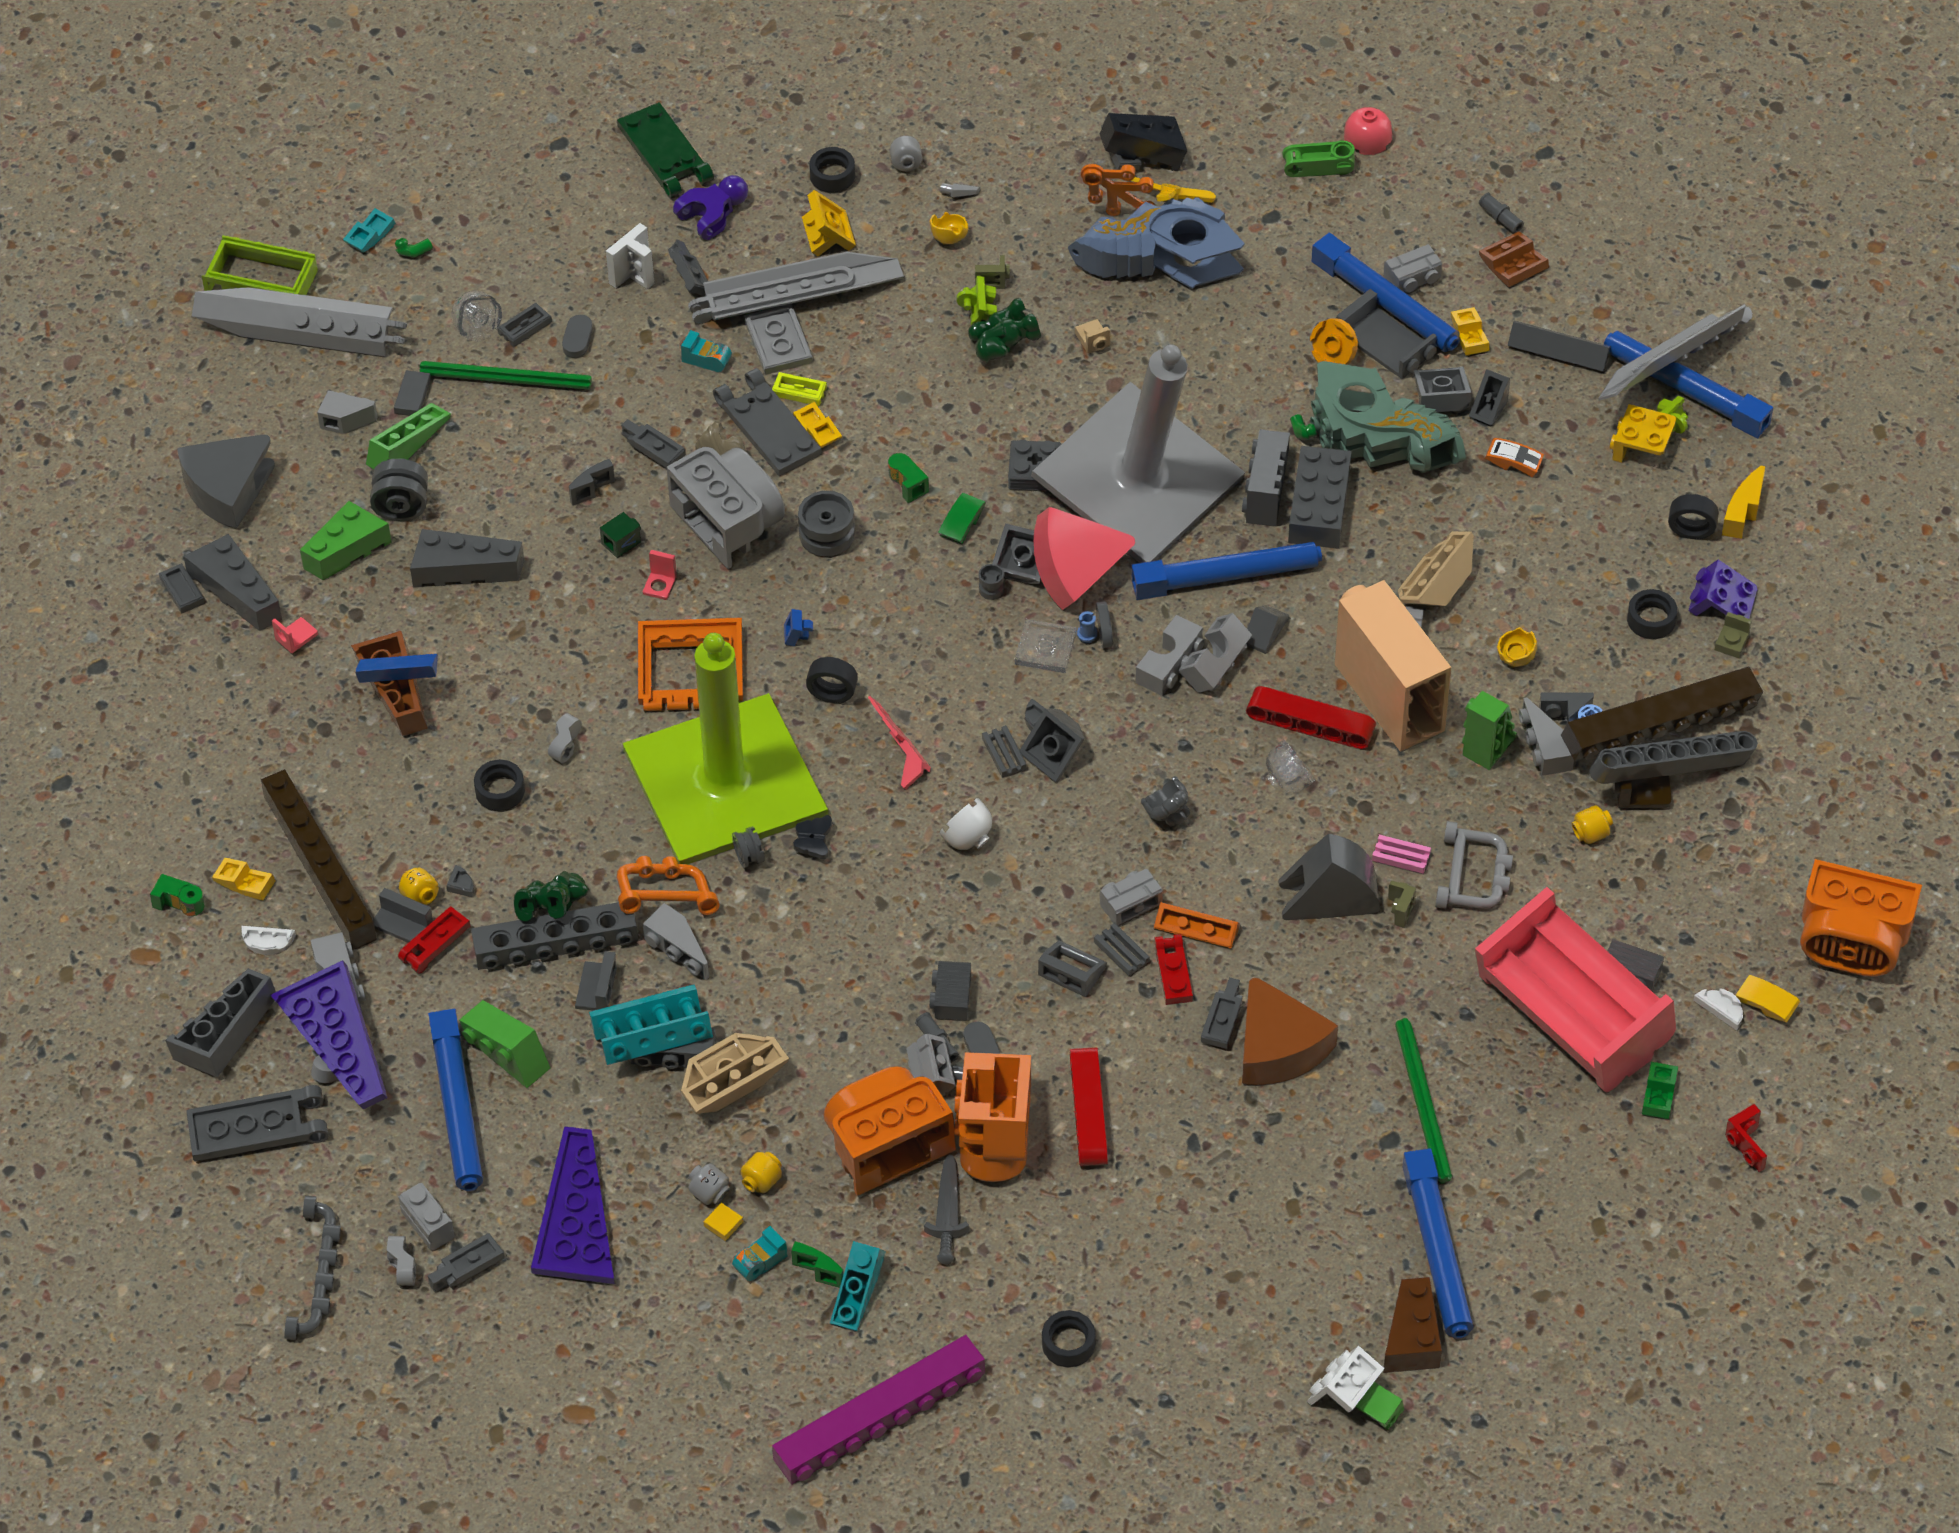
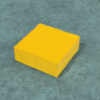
[703,1203,743,1241]

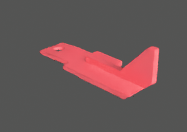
[868,696,931,790]

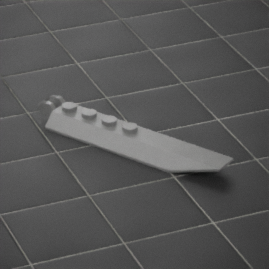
[688,252,904,324]
[192,287,407,357]
[1598,304,1753,401]

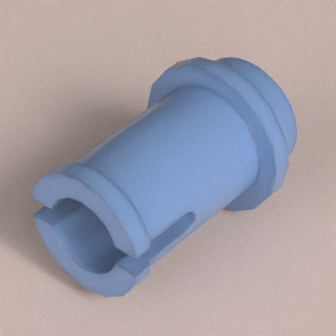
[1077,611,1097,643]

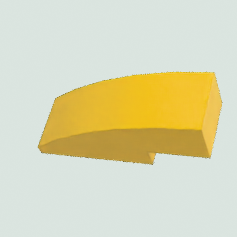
[1722,466,1765,539]

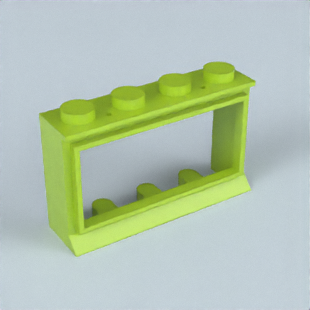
[202,235,318,295]

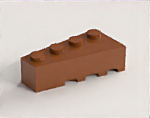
[351,631,428,736]

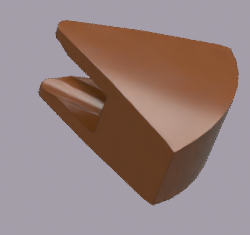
[1242,978,1338,1085]

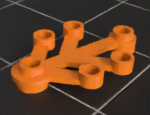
[1081,164,1156,216]

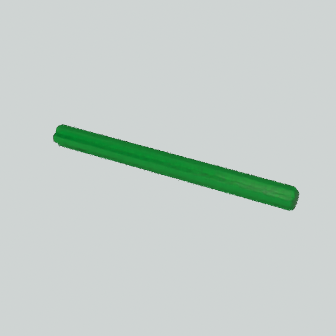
[419,361,592,390]
[1395,1018,1452,1184]

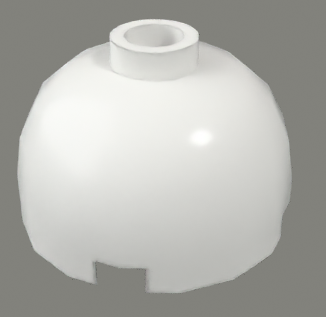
[939,798,992,850]

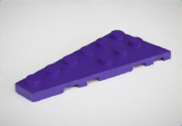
[271,960,388,1109]
[531,1126,615,1284]

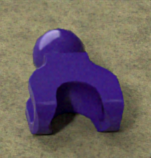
[673,175,748,240]

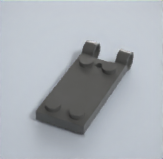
[713,368,822,476]
[186,1085,329,1162]

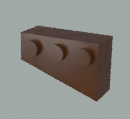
[1383,1277,1442,1373]

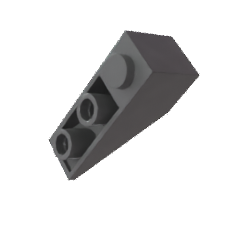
[630,1027,717,1069]

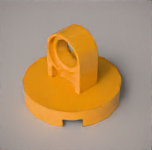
[1310,318,1358,365]

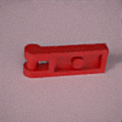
[398,906,471,974]
[1154,934,1193,1005]

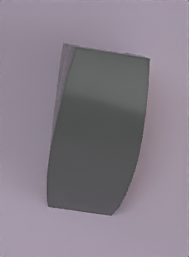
[177,435,275,528]
[1278,834,1380,920]

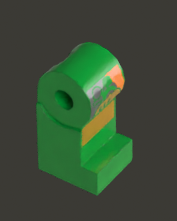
[888,453,929,503]
[150,874,205,916]

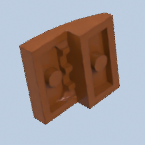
[1479,231,1549,287]

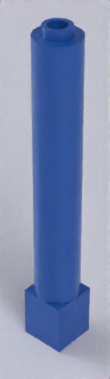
[1311,232,1460,352]
[1604,331,1773,439]
[1131,542,1322,600]
[428,1008,483,1191]
[1402,1148,1473,1339]

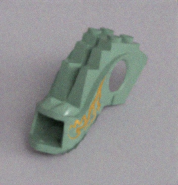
[1310,361,1466,473]

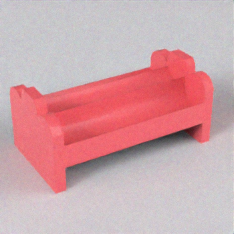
[1475,887,1676,1092]

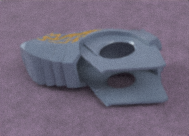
[1068,197,1245,289]

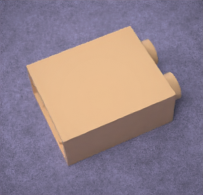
[1335,580,1451,752]

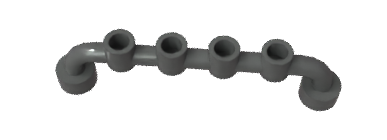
[284,1195,341,1340]

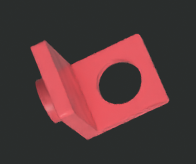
[643,550,677,600]
[272,617,318,653]

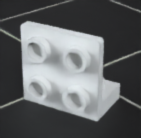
[1307,1346,1385,1412]

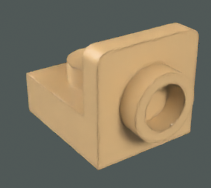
[1075,319,1110,354]

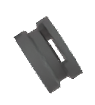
[732,826,765,868]

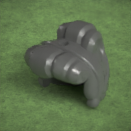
[1141,776,1190,827]

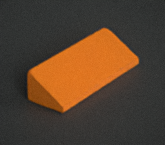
[1154,902,1240,949]

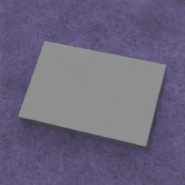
[744,304,813,375]

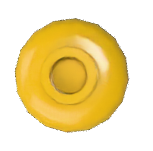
[1571,805,1613,844]
[399,867,439,905]
[741,1152,782,1193]

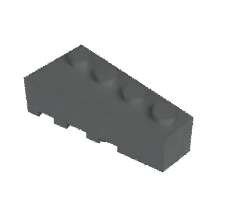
[1242,429,1290,527]
[410,529,524,588]
[183,534,282,631]
[165,968,276,1077]

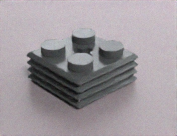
[1008,440,1061,490]

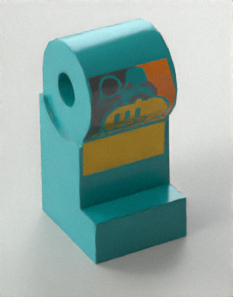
[681,330,732,372]
[732,1226,788,1281]

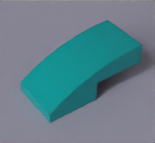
[343,208,396,252]

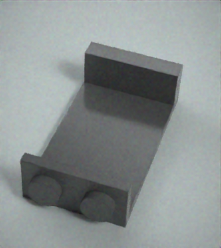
[1336,289,1437,379]

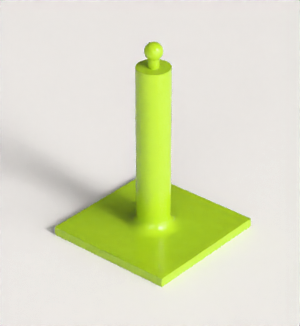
[622,633,828,865]

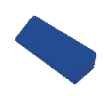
[355,654,438,683]

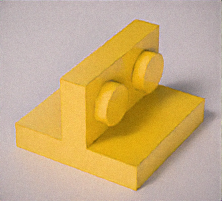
[802,190,856,256]

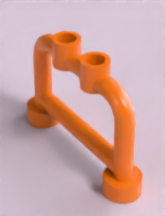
[617,856,720,915]

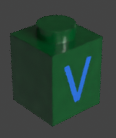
[600,512,641,558]

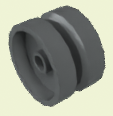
[370,459,428,521]
[798,491,855,556]

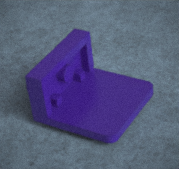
[1688,559,1757,619]

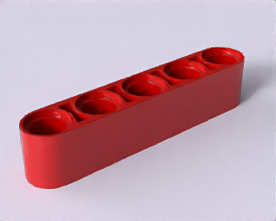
[1246,686,1376,749]
[1070,1047,1108,1166]

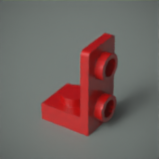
[1725,1104,1767,1172]

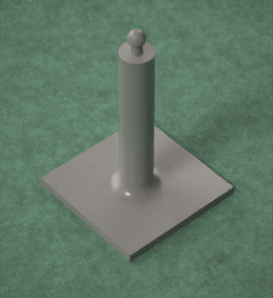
[1031,344,1245,563]

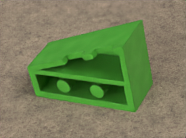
[300,501,392,580]
[1462,691,1518,770]
[459,1000,551,1088]

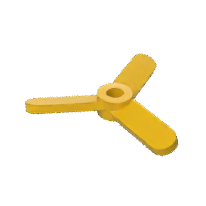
[1131,177,1216,203]

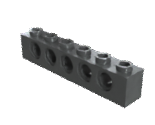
[471,902,638,970]

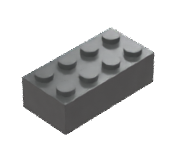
[1288,446,1352,549]

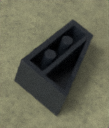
[1099,113,1187,171]

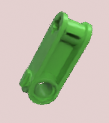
[1282,140,1355,177]

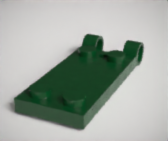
[617,102,714,198]

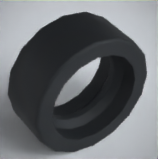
[809,147,855,193]
[1668,494,1719,539]
[1627,589,1678,639]
[806,657,858,703]
[474,759,525,811]
[1042,1310,1096,1367]

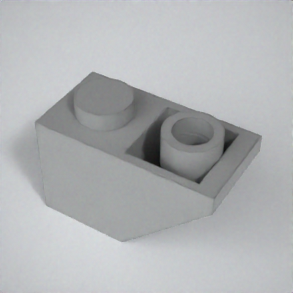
[317,390,378,434]

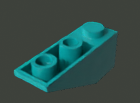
[830,1241,886,1331]

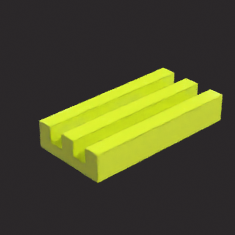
[772,372,827,406]

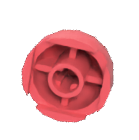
[1344,107,1392,155]

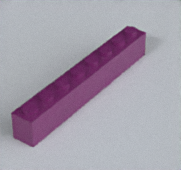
[772,1335,985,1485]

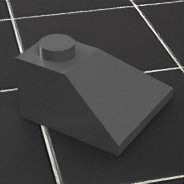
[1019,709,1085,782]

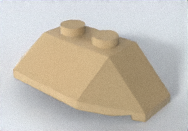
[1398,531,1474,606]
[681,1033,789,1114]

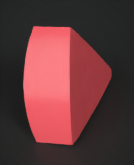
[1033,507,1135,610]

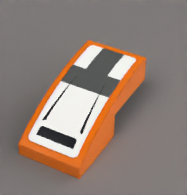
[1485,438,1544,478]

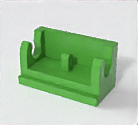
[1355,1382,1404,1430]

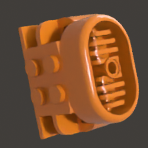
[1800,859,1922,977]
[954,1052,1031,1182]
[824,1066,956,1196]

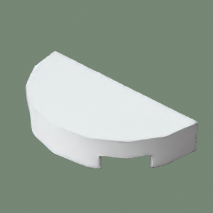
[242,926,296,955]
[1693,989,1743,1030]

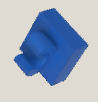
[784,609,813,646]

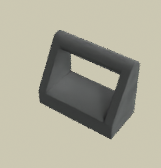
[1038,940,1107,997]

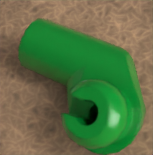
[395,238,433,258]
[1290,414,1317,440]

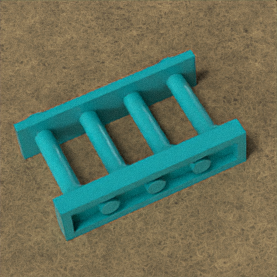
[589,984,713,1065]

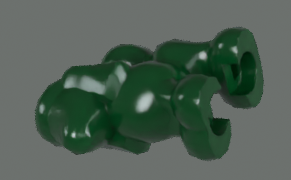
[968,298,1041,363]
[514,871,589,921]

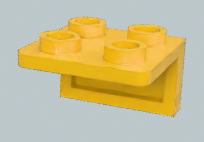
[1610,404,1676,463]

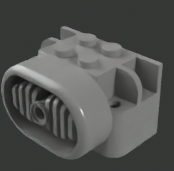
[667,447,785,569]

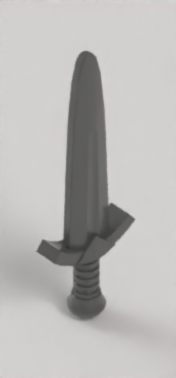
[924,1154,970,1265]

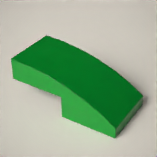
[938,492,986,544]
[1642,1061,1678,1119]
[791,1241,843,1288]

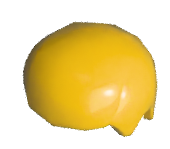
[929,212,969,244]
[1497,627,1537,667]

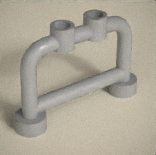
[1435,821,1513,909]

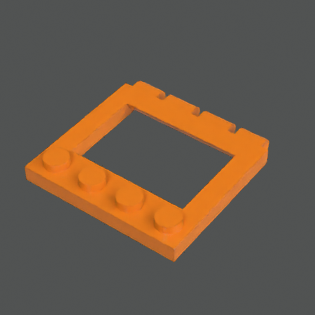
[638,618,743,711]

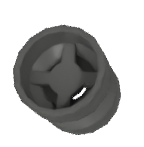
[979,564,1005,600]

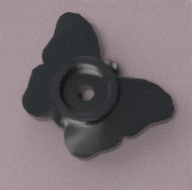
[793,815,832,859]

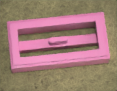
[1372,835,1431,874]

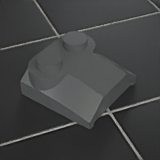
[1414,366,1471,413]
[992,523,1041,584]

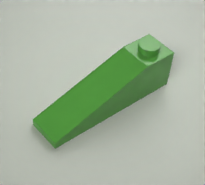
[366,403,451,469]

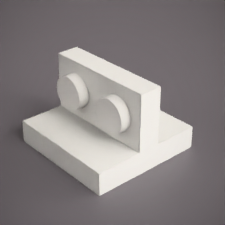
[606,223,654,289]

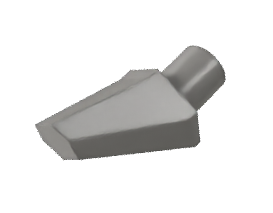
[940,183,980,198]

